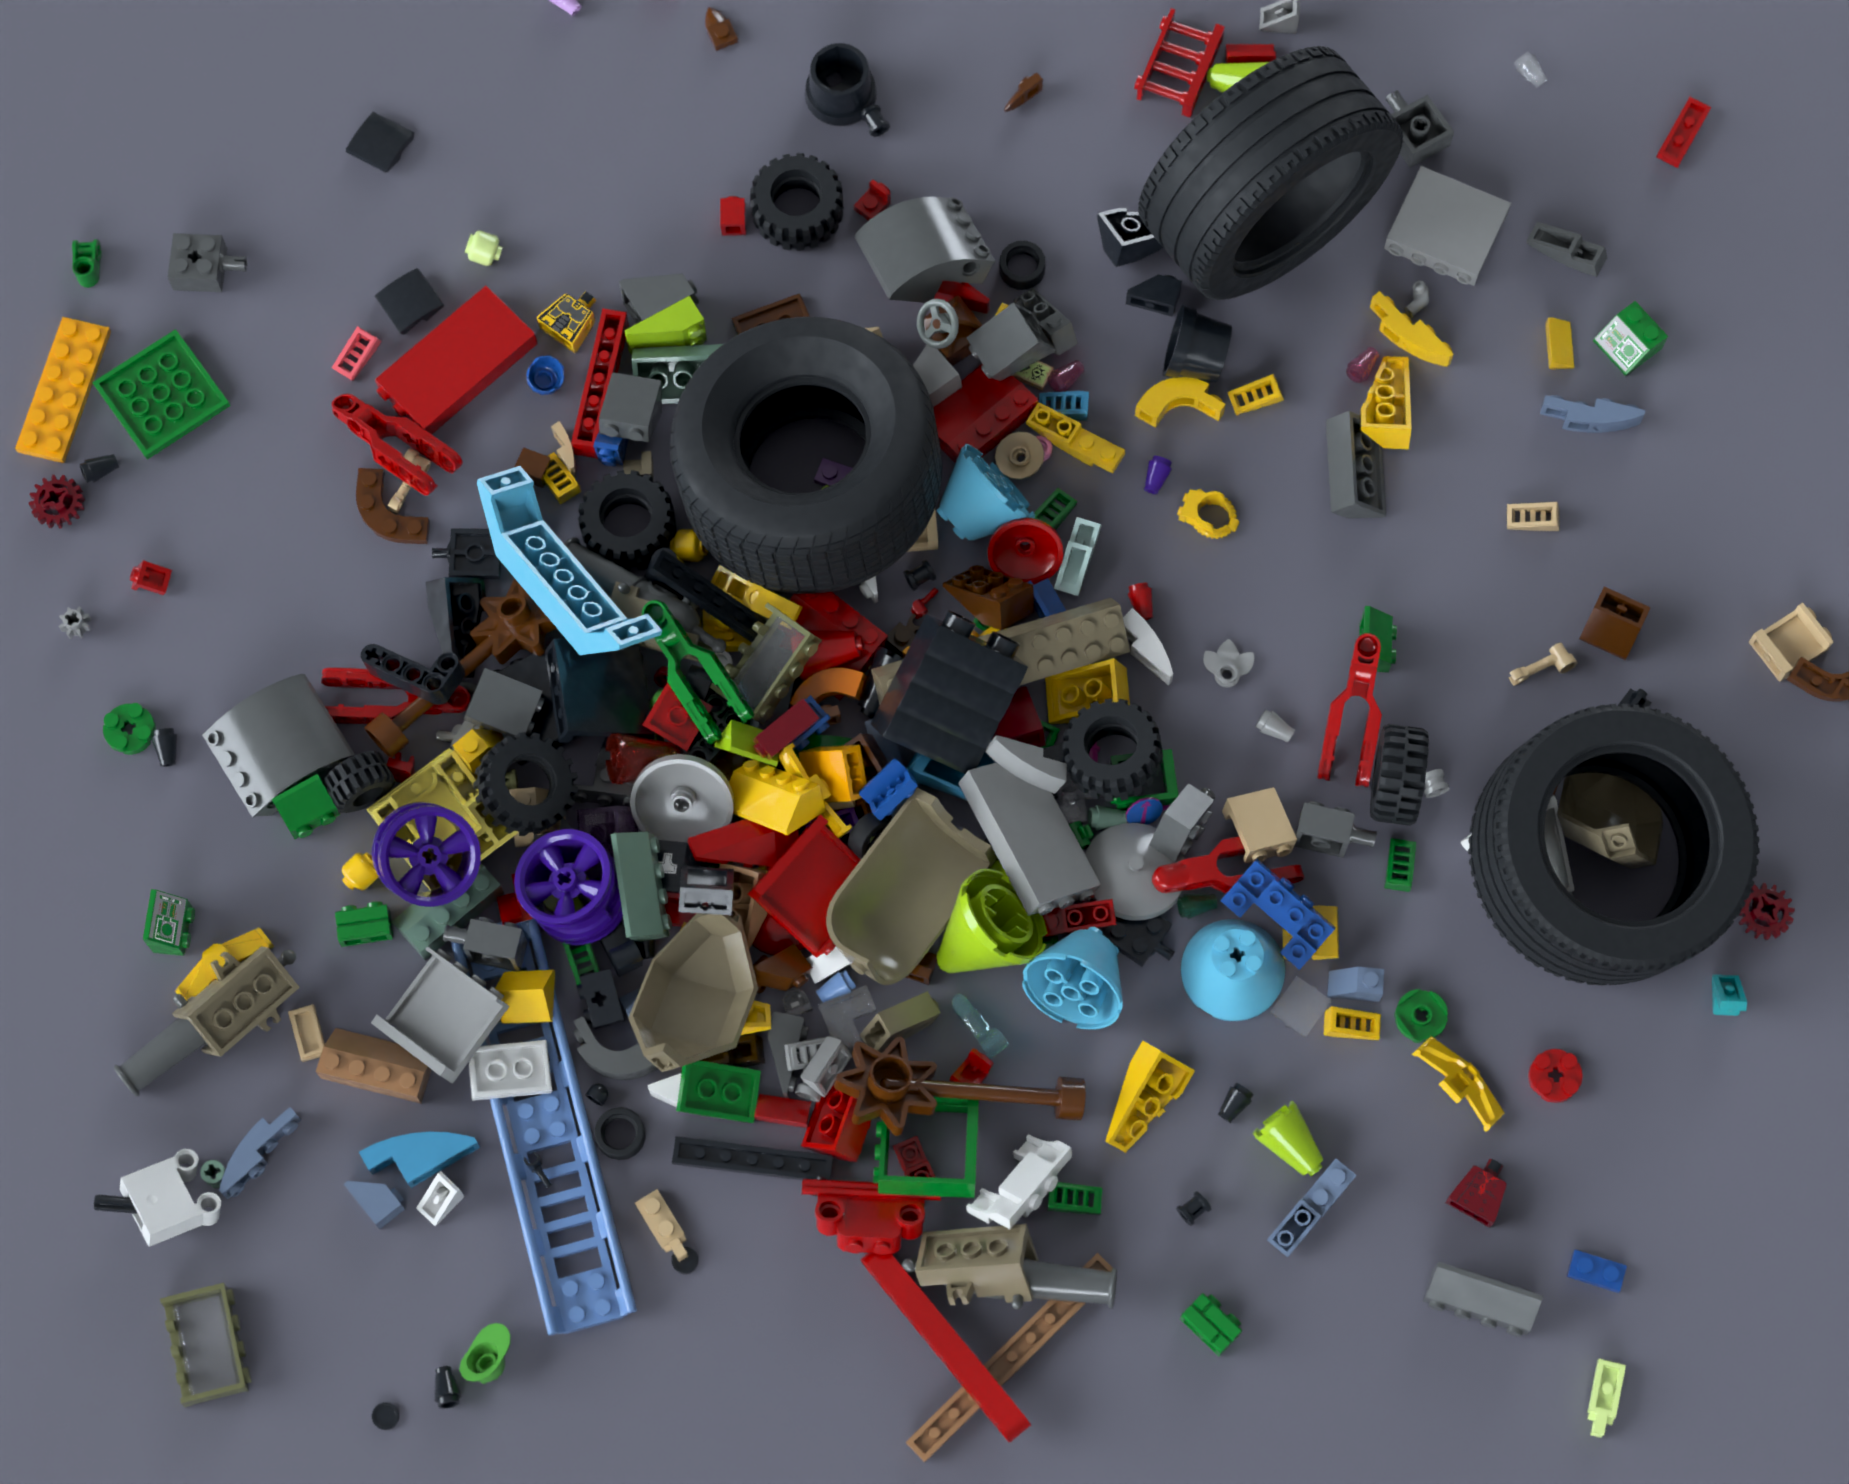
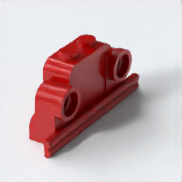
[802,1179,941,1255]

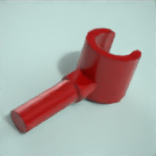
[911,588,939,619]

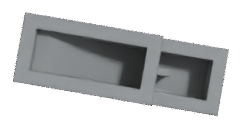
[985,735,1067,793]

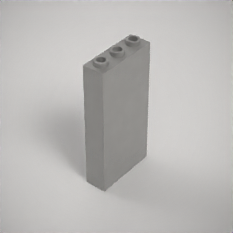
[958,762,1101,916]

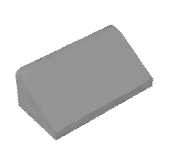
[801,1036,852,1097]

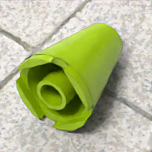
[1207,62,1269,93]
[1252,1101,1323,1176]

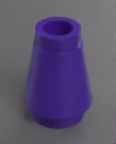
[1144,456,1172,495]

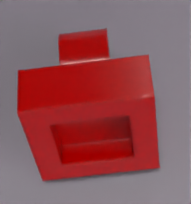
[387,752,415,783]

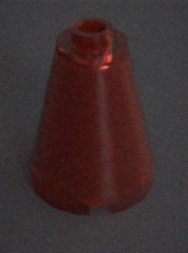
[605,733,680,785]

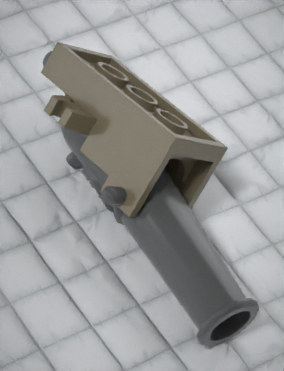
[564,537,726,662]
[114,947,300,1097]
[902,1224,1117,1310]

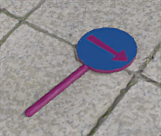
[1126,797,1171,825]

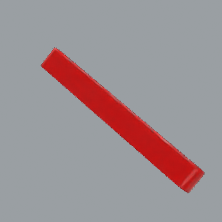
[860,1253,1031,1443]

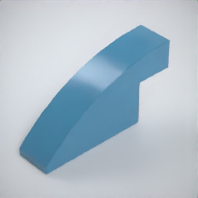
[359,1132,480,1188]

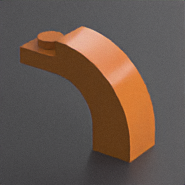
[790,668,867,706]

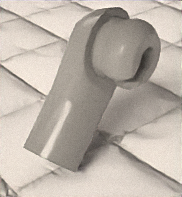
[1404,281,1429,317]

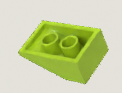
[624,296,707,355]

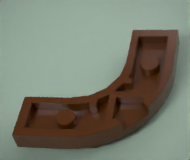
[356,468,430,544]
[1786,656,1849,702]

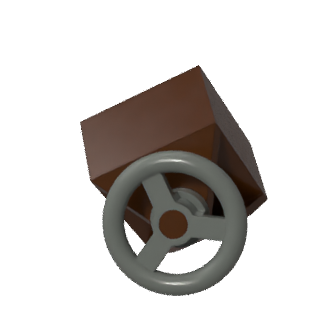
[917,295,983,366]

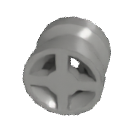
[1424,769,1450,798]

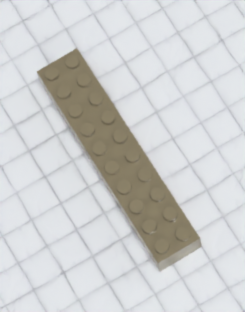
[871,597,1130,704]

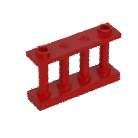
[1134,8,1225,118]

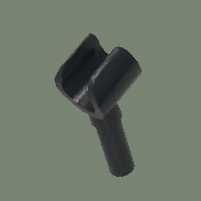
[524,1151,552,1188]

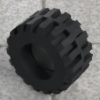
[323,751,395,813]

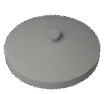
[630,754,734,843]
[1085,823,1184,920]

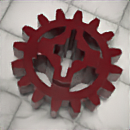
[29,474,85,529]
[1738,883,1795,940]

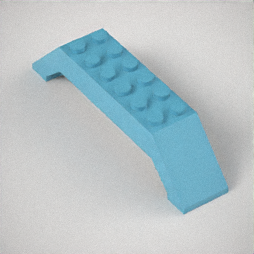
[477,466,662,655]

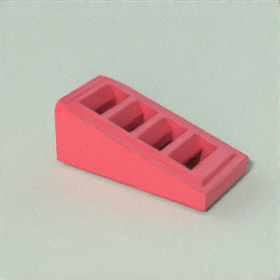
[332,326,382,381]

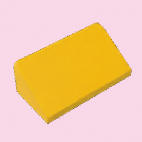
[1545,317,1574,369]

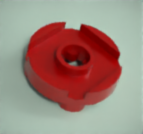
[1528,1049,1583,1103]

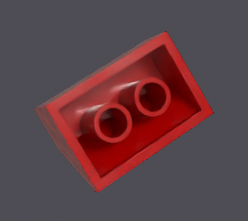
[801,1084,872,1162]

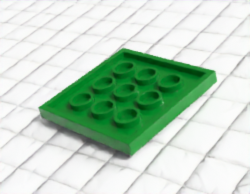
[92,329,230,460]

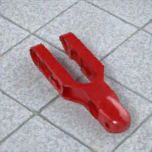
[331,394,463,496]
[1317,633,1382,788]
[321,668,471,724]
[1152,837,1305,894]

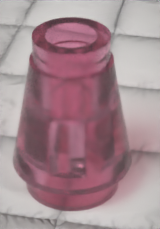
[1346,347,1379,383]
[1048,360,1085,392]

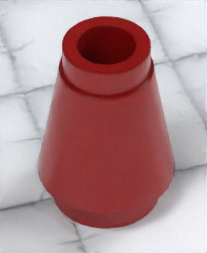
[1127,582,1153,620]

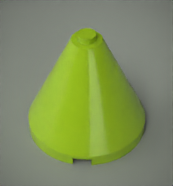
[937,869,1047,974]

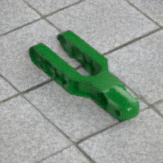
[641,600,754,745]

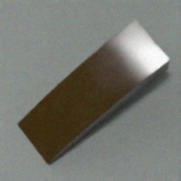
[680,1034,765,1073]

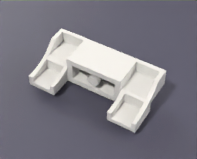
[967,1134,1072,1229]

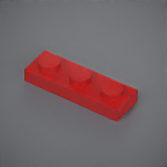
[1656,97,1711,168]

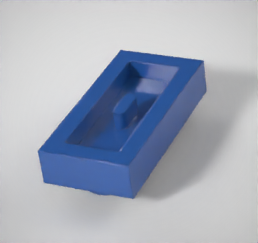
[1566,1250,1627,1293]

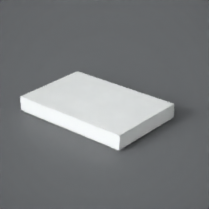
[468,1040,552,1101]

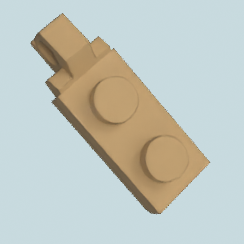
[635,1189,688,1262]

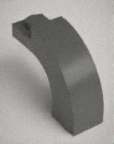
[573,1016,658,1080]

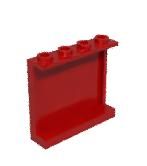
[748,815,861,958]

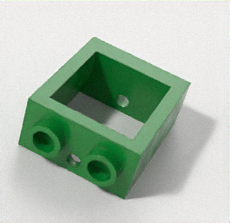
[1109,749,1179,811]

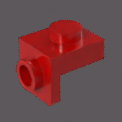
[949,1048,994,1084]

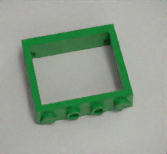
[873,1097,979,1198]

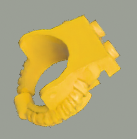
[1177,489,1239,539]

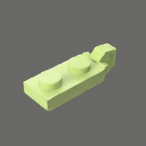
[1587,1358,1626,1438]

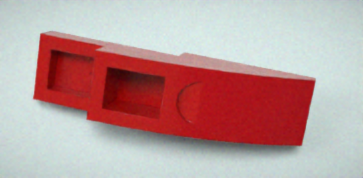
[1042,899,1117,937]

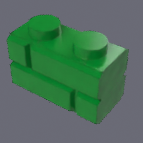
[335,901,393,947]
[1180,1293,1242,1356]

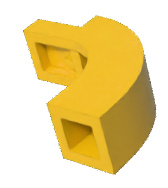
[1135,377,1225,428]

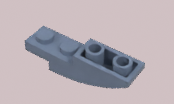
[1540,395,1645,433]
[219,1107,301,1199]
[1267,1158,1357,1257]

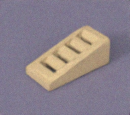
[1507,502,1559,531]

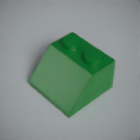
[1359,606,1397,673]
[272,774,340,839]

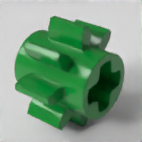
[1069,821,1094,850]

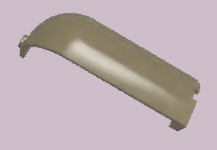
[826,788,997,985]

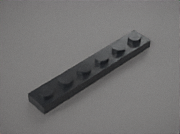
[648,549,786,648]
[672,1136,833,1180]

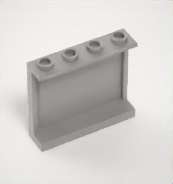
[1384,166,1511,286]
[371,946,510,1084]

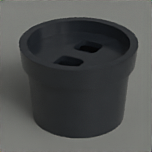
[805,43,877,126]
[1162,304,1232,383]

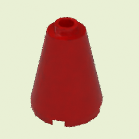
[791,630,864,680]

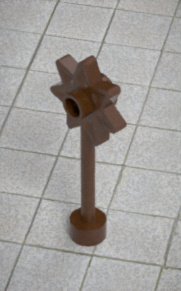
[364,579,557,758]
[834,1036,1086,1136]

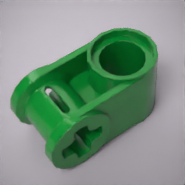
[72,239,101,288]

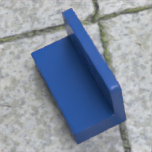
[1027,578,1066,618]

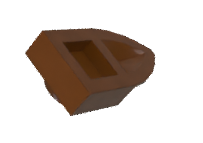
[705,7,738,51]
[1004,72,1043,112]

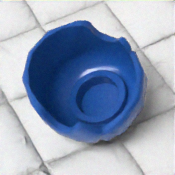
[526,355,565,395]

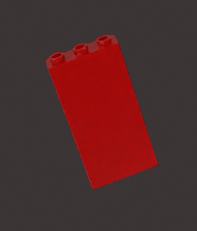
[375,285,538,434]

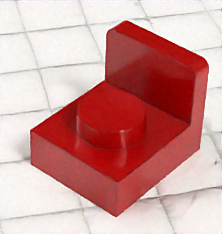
[853,179,891,221]
[130,560,172,595]

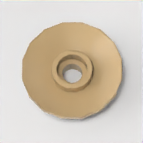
[995,432,1044,480]

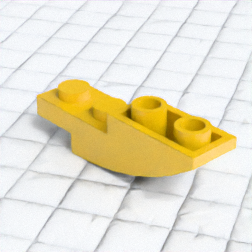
[1370,291,1454,367]
[1026,402,1125,474]
[711,565,803,630]

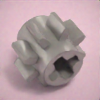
[59,607,91,639]

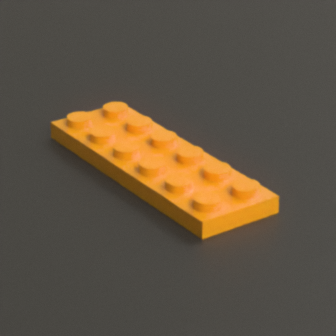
[15,317,111,463]

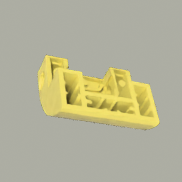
[366,748,518,891]

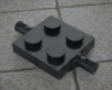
[432,528,502,579]
[1102,916,1175,967]

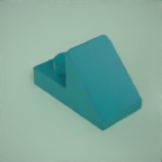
[1712,974,1747,1016]

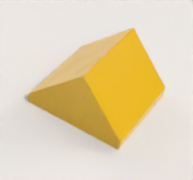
[495,970,555,1024]

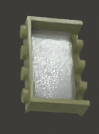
[710,602,822,725]
[160,1282,252,1408]

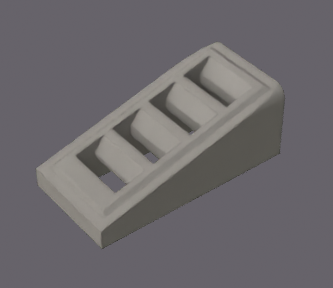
[784,1036,838,1071]

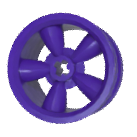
[372,802,481,907]
[515,829,623,945]

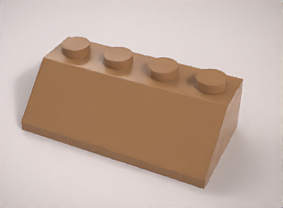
[316,1028,432,1104]

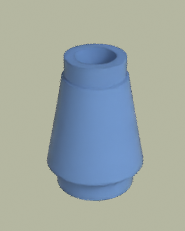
[816,969,856,1004]

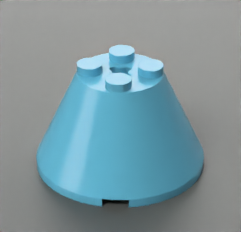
[937,444,1035,541]
[1181,919,1285,1021]
[1022,927,1123,1029]

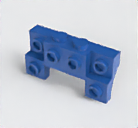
[1220,859,1336,970]

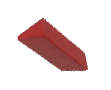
[754,1094,811,1128]

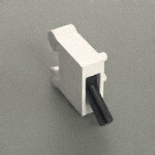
[93,1149,221,1247]

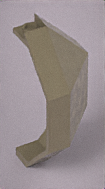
[1557,773,1663,869]
[628,905,758,1072]

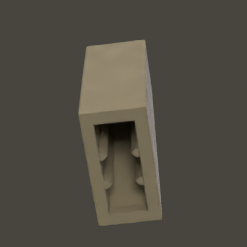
[860,991,941,1053]

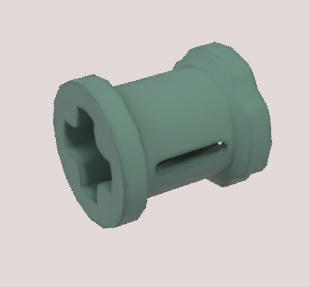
[200,1160,226,1189]

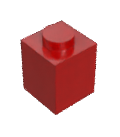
[720,196,746,236]

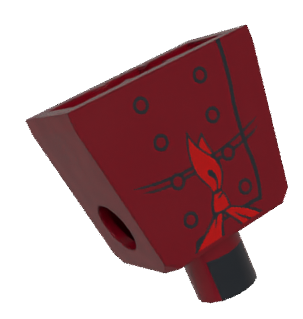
[1445,1159,1507,1228]

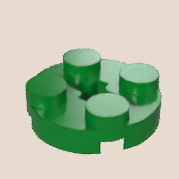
[103,703,156,755]
[1394,989,1448,1043]

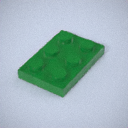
[676,1060,761,1123]

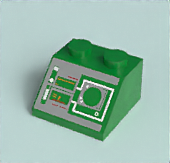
[1593,301,1668,376]
[143,889,195,956]

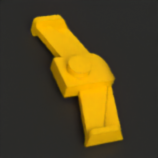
[778,743,853,838]
[175,927,274,1000]
[1412,1036,1505,1132]

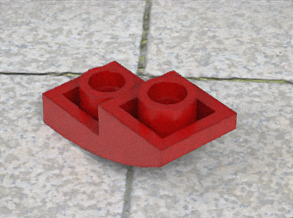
[892,1135,936,1178]

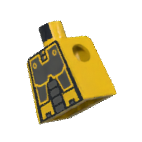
[537,291,596,353]

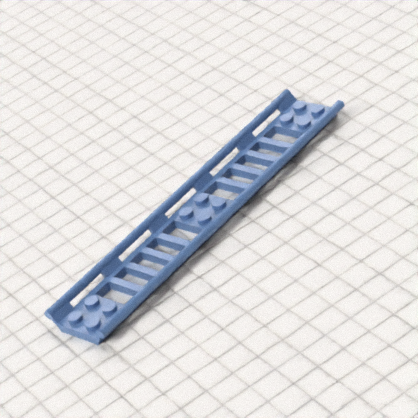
[451,919,637,1336]

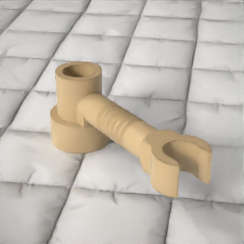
[388,448,431,514]
[1508,643,1577,686]

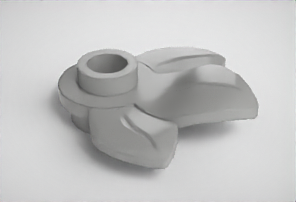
[1203,639,1254,688]

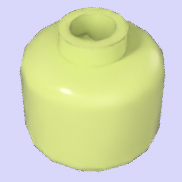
[465,230,503,266]

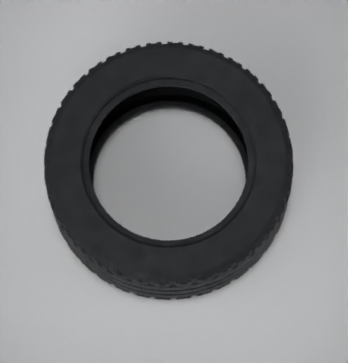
[1138,46,1404,300]
[1468,704,1760,986]

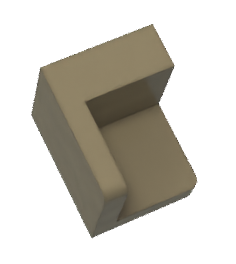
[623,451,654,482]

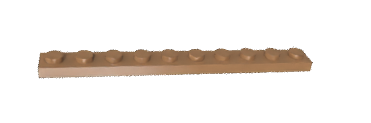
[906,1253,1113,1463]

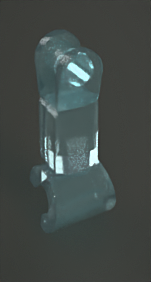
[952,994,1009,1059]

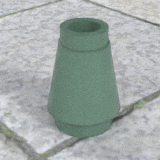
[1088,805,1127,831]

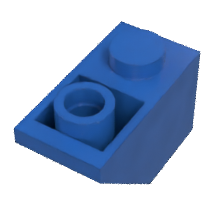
[593,431,629,467]

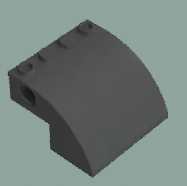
[855,197,995,303]
[202,674,355,817]

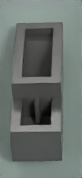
[1527,222,1607,277]

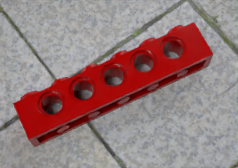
[571,308,629,459]

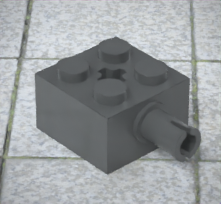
[1385,90,1454,168]
[167,233,247,292]
[1149,783,1215,861]
[1294,801,1377,858]
[443,917,528,971]

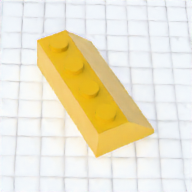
[729,760,826,835]

